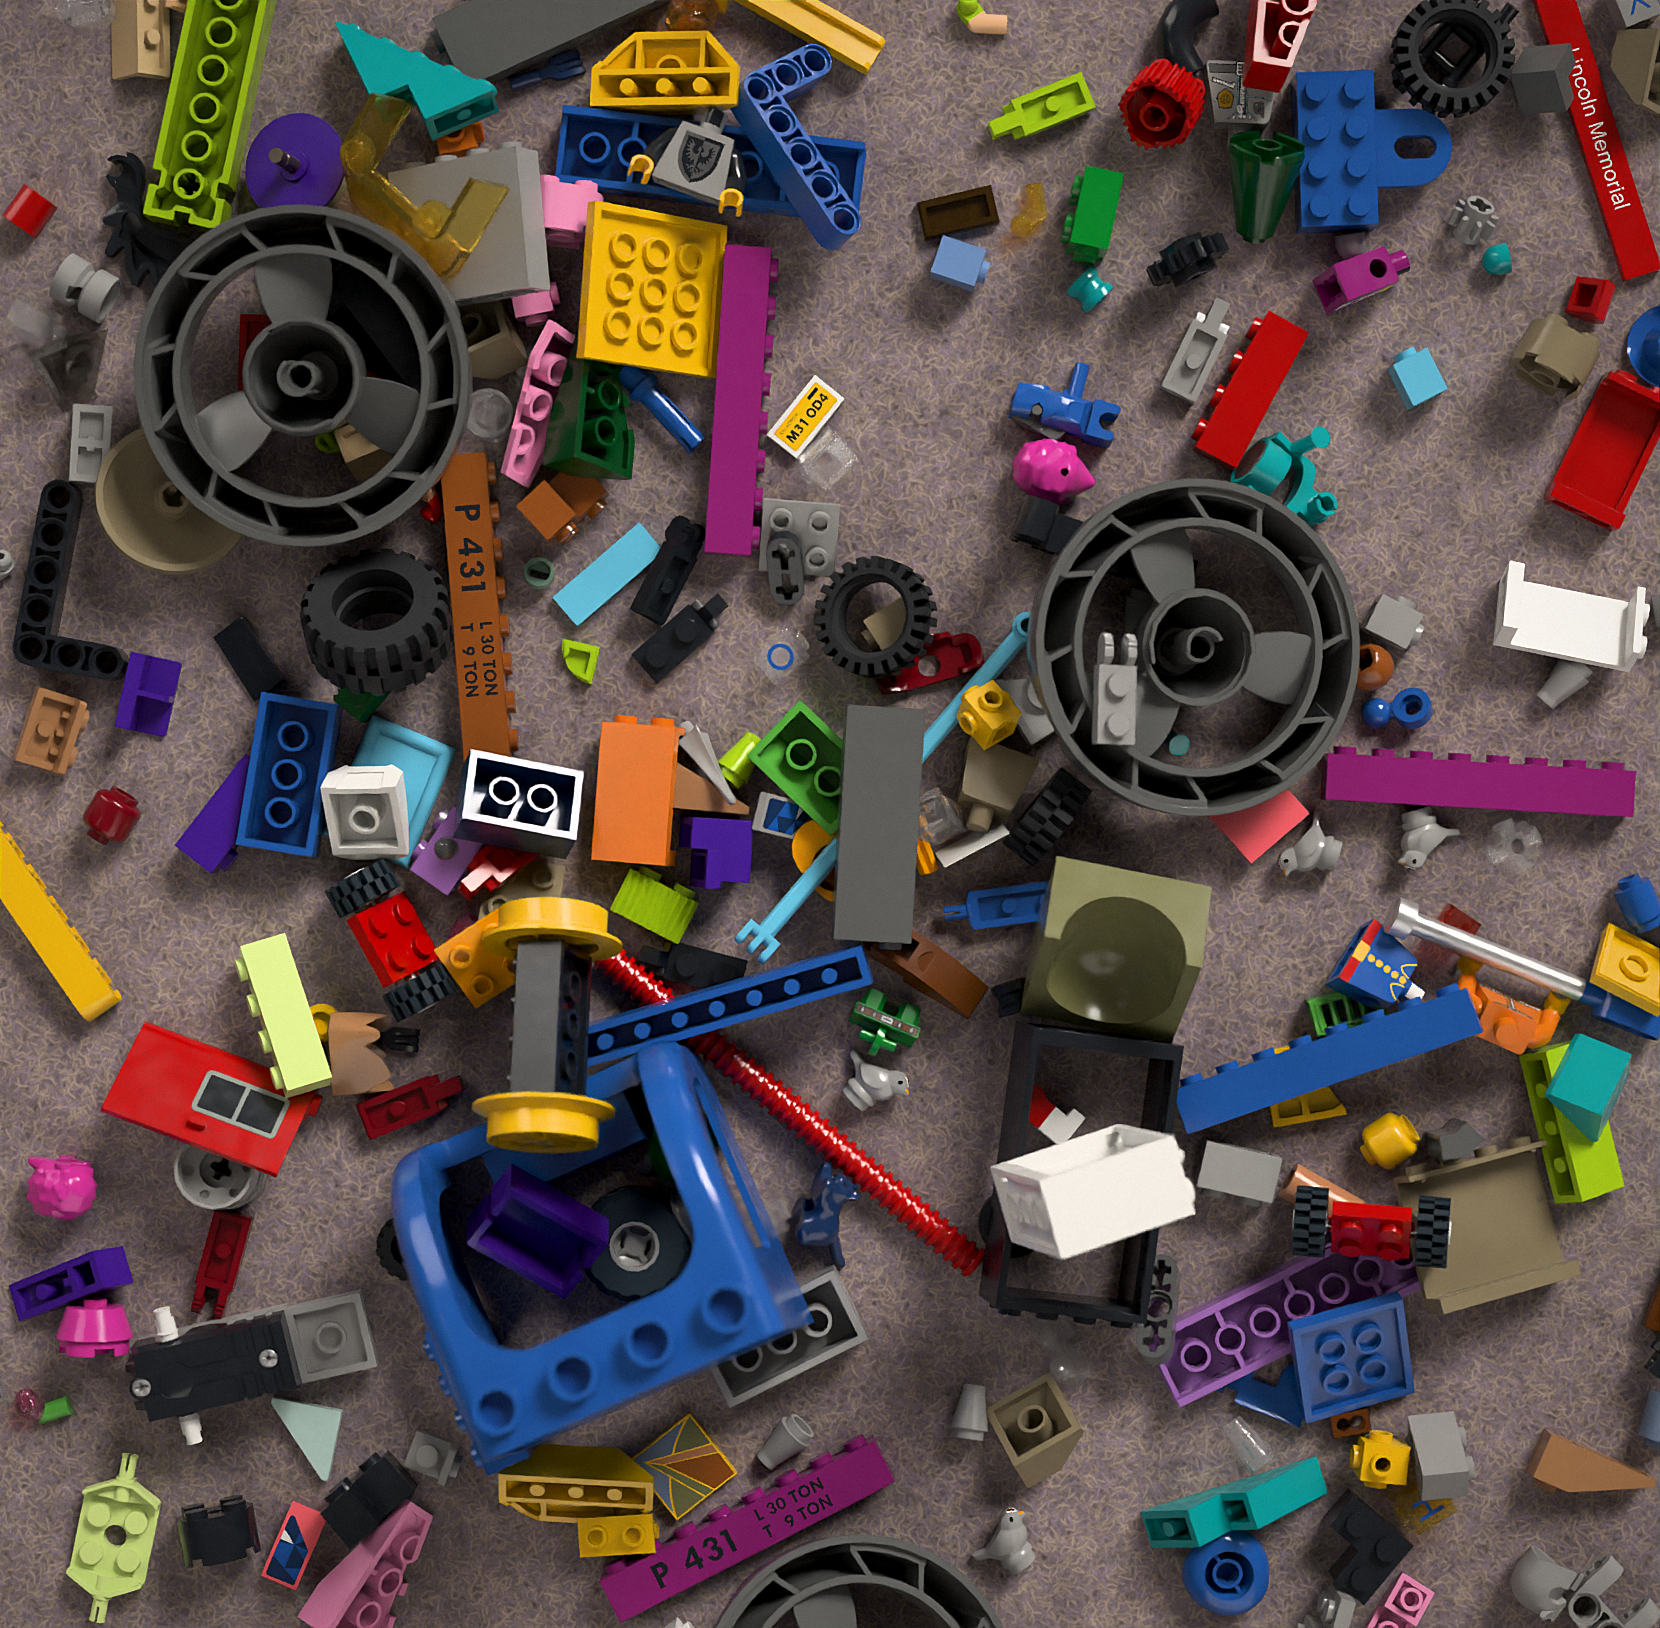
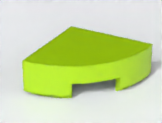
[562,639,600,685]

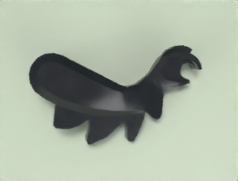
[103,152,196,288]

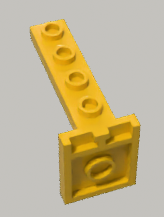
[711,0,885,75]

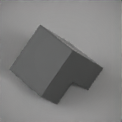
[1510,43,1576,115]

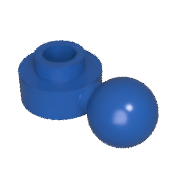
[1361,688,1433,729]

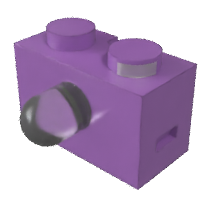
[410,806,486,896]

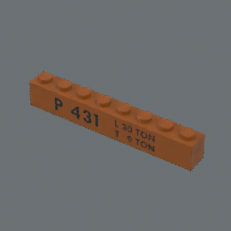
[441,452,519,762]

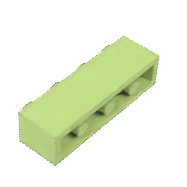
[234,933,332,1099]

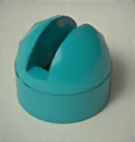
[1482,243,1512,275]

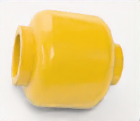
[1360,1113,1420,1170]

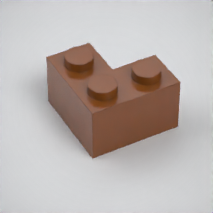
[516,472,609,546]

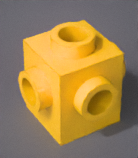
[956,680,1022,751]
[1349,1430,1411,1489]

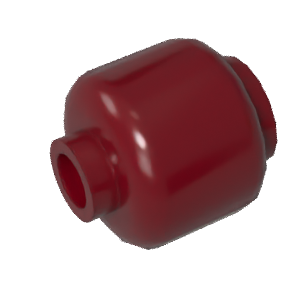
[82,786,141,845]

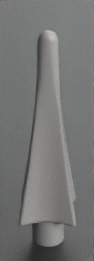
[678,721,736,805]

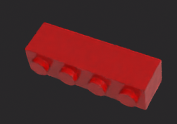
[1190,310,1309,471]

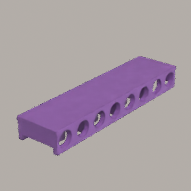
[1147,1240,1421,1407]

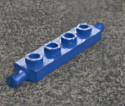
[943,881,1049,930]

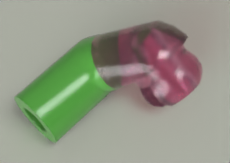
[14,1389,73,1424]

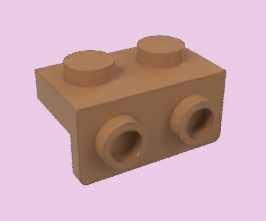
[12,686,90,776]

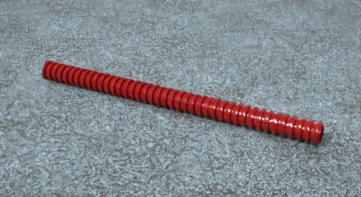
[593,949,985,1277]

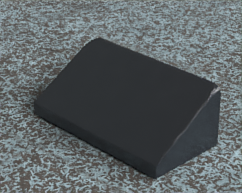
[213,616,287,702]

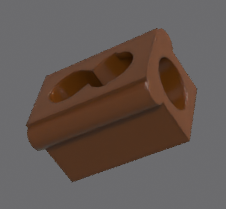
[1328,1407,1372,1439]

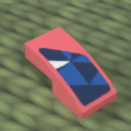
[261,1501,326,1591]

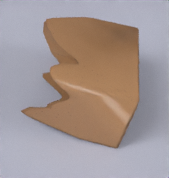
[328,1012,394,1096]

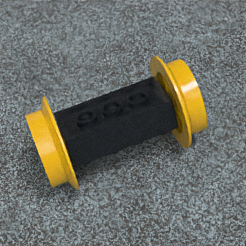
[472,897,623,1154]

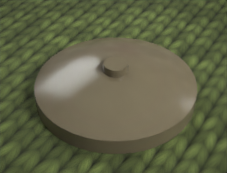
[94,427,249,575]

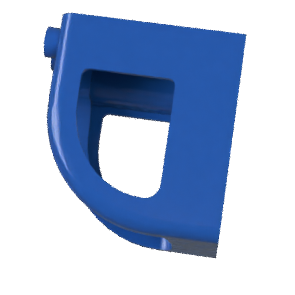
[390,1041,815,1463]

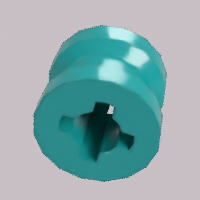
[1065,266,1114,315]

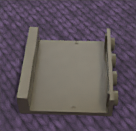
[1393,1135,1581,1314]

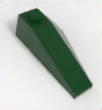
[543,326,635,480]

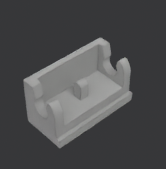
[69,404,112,485]

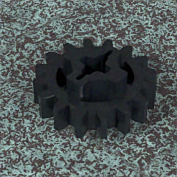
[1146,232,1230,288]

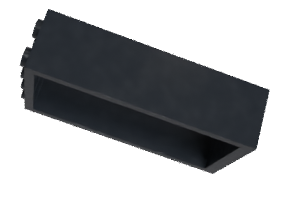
[979,1021,1184,1329]

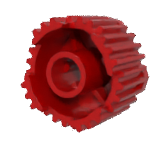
[1118,58,1206,150]

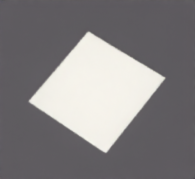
[935,819,1009,868]

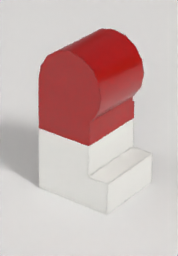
[1028,1084,1085,1144]

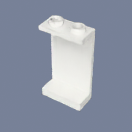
[1493,561,1650,672]

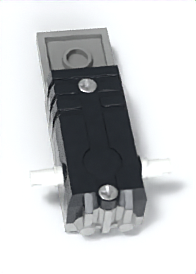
[125,1289,379,1445]

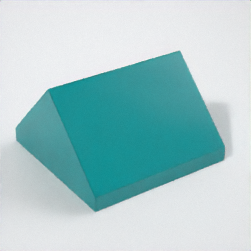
[1544,1033,1632,1142]

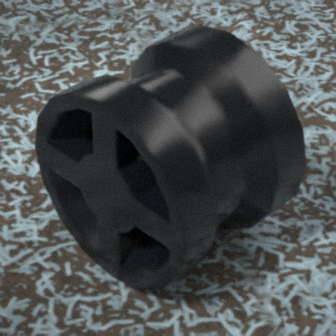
[990,977,1026,1018]

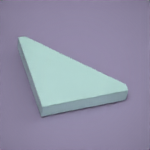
[271,1396,343,1481]

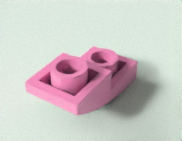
[1364,1572,1435,1628]

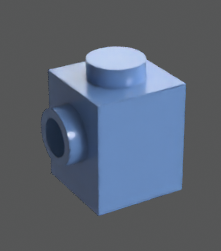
[929,235,990,292]

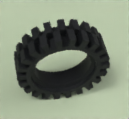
[1389,0,1516,119]
[814,556,938,679]

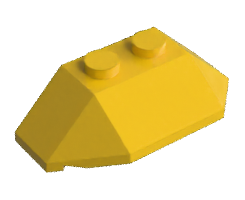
[590,31,740,115]
[498,1444,654,1523]

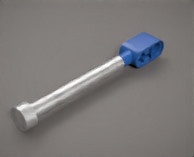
[1384,897,1660,1041]

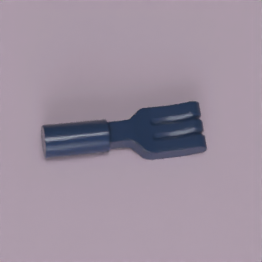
[508,50,586,92]

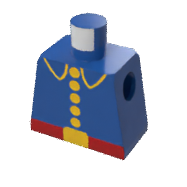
[1325,919,1425,1011]

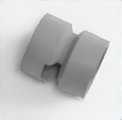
[49,253,122,323]

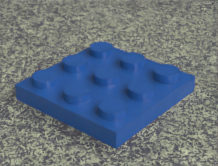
[1287,1291,1415,1424]

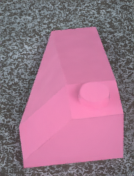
[501,319,575,489]
[297,1499,433,1628]

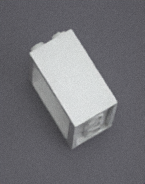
[990,1124,1195,1259]

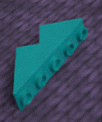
[335,21,500,141]
[1140,1456,1328,1548]

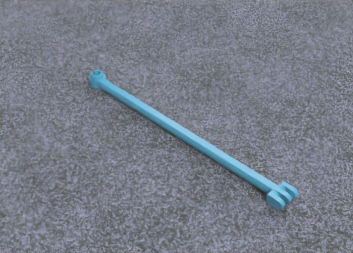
[734,612,1031,965]

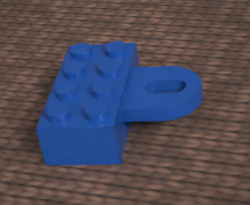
[1291,70,1452,234]

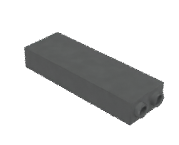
[430,0,676,84]
[831,705,925,950]

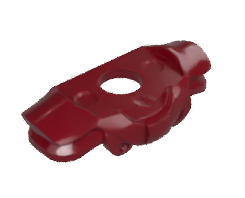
[875,631,985,695]

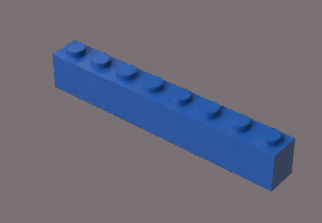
[587,944,874,1067]
[1176,983,1484,1134]

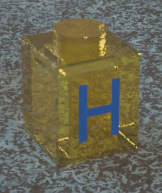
[1393,1480,1458,1535]

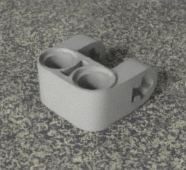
[1564,1553,1660,1628]

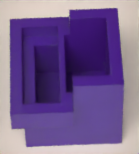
[678,816,753,889]

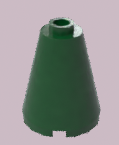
[1228,131,1305,243]

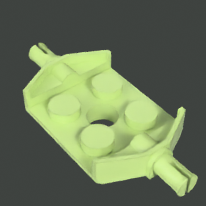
[66,1453,161,1623]

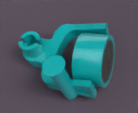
[1230,426,1338,527]

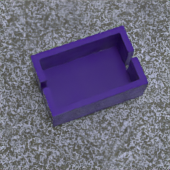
[466,1163,609,1299]

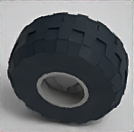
[581,1185,693,1302]

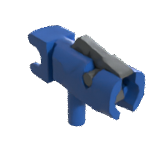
[1008,362,1121,449]

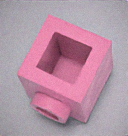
[511,281,561,327]

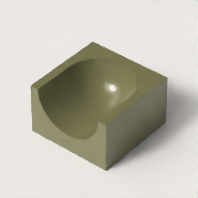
[1020,856,1212,1043]

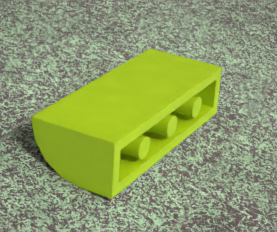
[1519,1040,1625,1204]

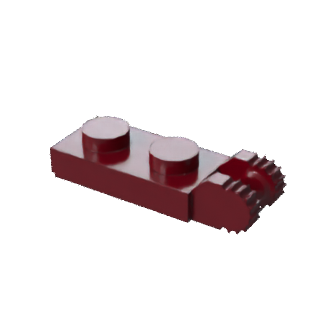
[191,1209,254,1319]

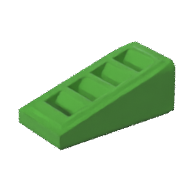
[1304,991,1389,1038]

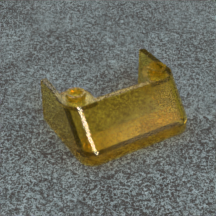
[339,92,510,278]

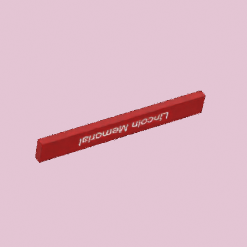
[1532,0,1660,282]

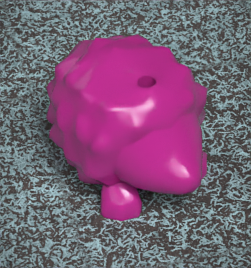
[1012,438,1095,506]
[26,1155,98,1221]

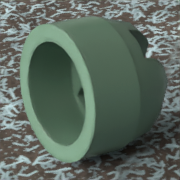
[524,557,555,590]

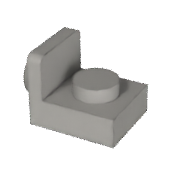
[403,1428,464,1486]

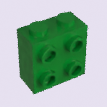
[1060,165,1124,266]

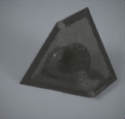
[28,329,108,412]

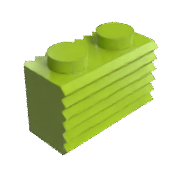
[610,865,700,944]

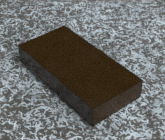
[916,185,1000,241]

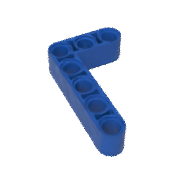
[730,43,861,250]

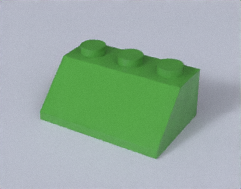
[747,700,842,836]

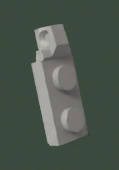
[1159,297,1230,405]

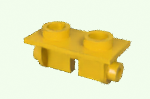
[577,1513,659,1558]

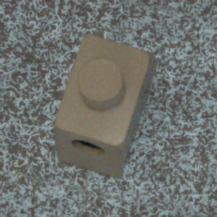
[956,736,1040,834]

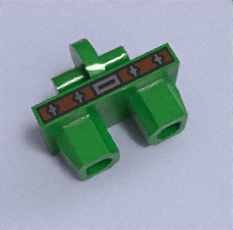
[848,988,921,1057]

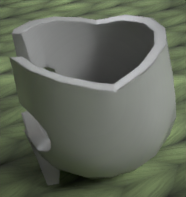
[1510,1545,1584,1623]

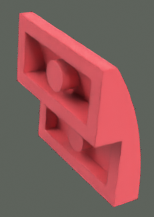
[1208,789,1310,864]

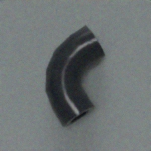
[1155,0,1219,77]

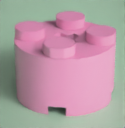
[540,175,604,249]

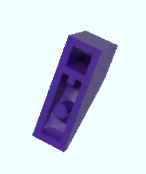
[175,754,251,874]
[9,1246,133,1322]

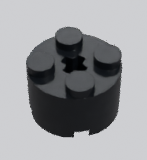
[176,1495,261,1568]

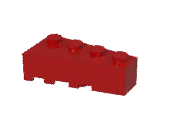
[1242,0,1318,93]

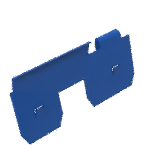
[1215,1362,1303,1428]

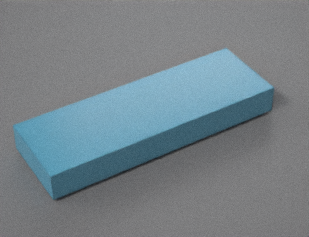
[552,523,661,627]

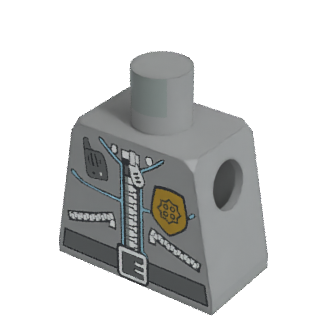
[1203,60,1275,150]

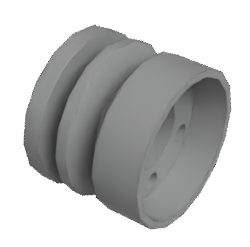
[174,1143,267,1210]

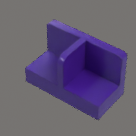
[114,652,182,737]

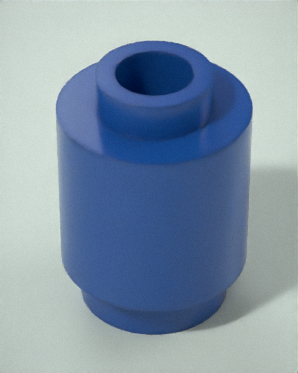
[1613,873,1660,933]

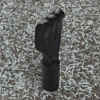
[372,1027,420,1052]

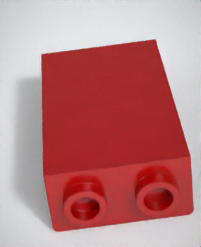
[1543,369,1660,532]

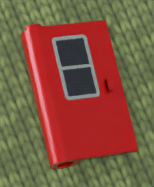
[101,1022,323,1177]

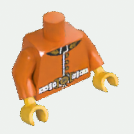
[1456,955,1572,1055]

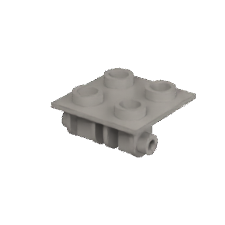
[759,498,840,577]

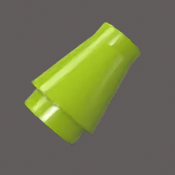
[718,731,761,790]

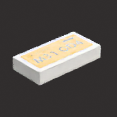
[767,375,845,459]

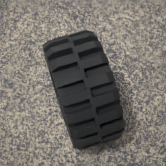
[300,548,454,696]

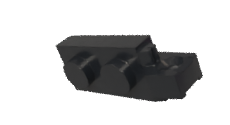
[631,593,728,684]
[639,941,748,989]

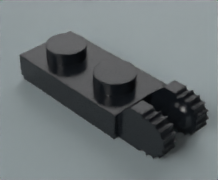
[630,515,706,626]

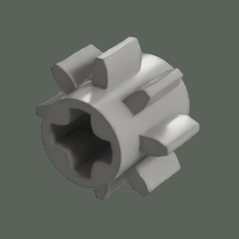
[1448,196,1499,245]

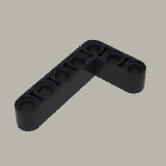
[13,479,129,681]
[1009,495,1199,586]

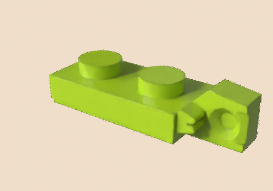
[987,72,1096,140]

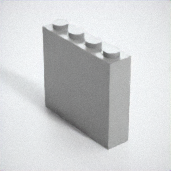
[388,142,550,311]

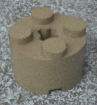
[1508,313,1601,400]

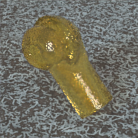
[1010,183,1048,238]

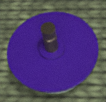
[245,113,349,208]

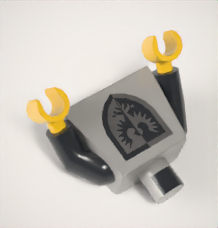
[627,107,748,217]

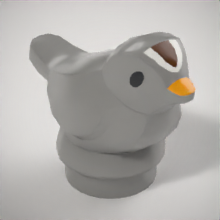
[1398,806,1460,870]
[1278,811,1343,877]
[843,1048,909,1112]
[972,1507,1036,1575]

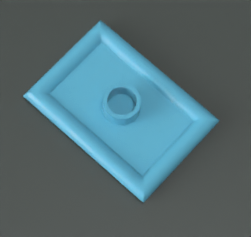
[323,714,457,869]

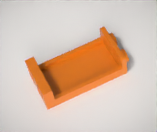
[591,715,685,866]

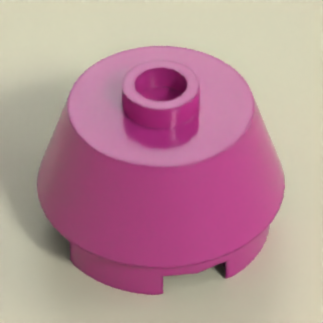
[55,1297,134,1357]

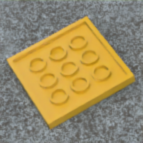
[577,200,728,379]

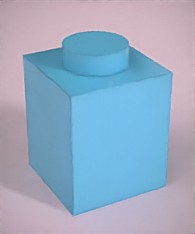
[1387,346,1448,410]

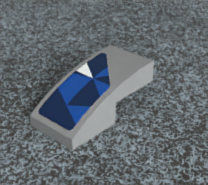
[752,792,813,839]

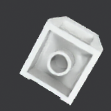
[320,764,409,860]

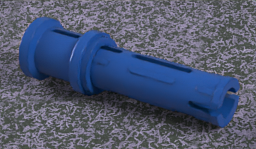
[619,365,706,454]

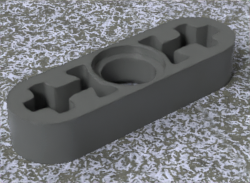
[1136,1254,1181,1365]

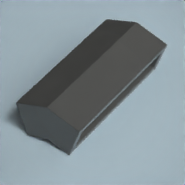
[1425,1118,1484,1160]

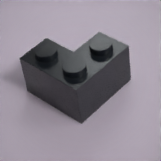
[320,1450,418,1549]
[1323,1488,1413,1605]

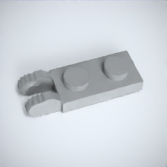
[1092,633,1137,746]

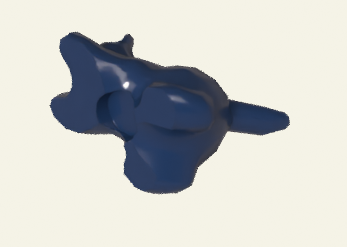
[793,1162,860,1268]

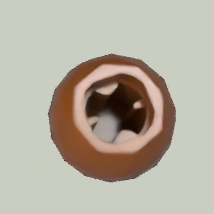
[1356,643,1394,691]

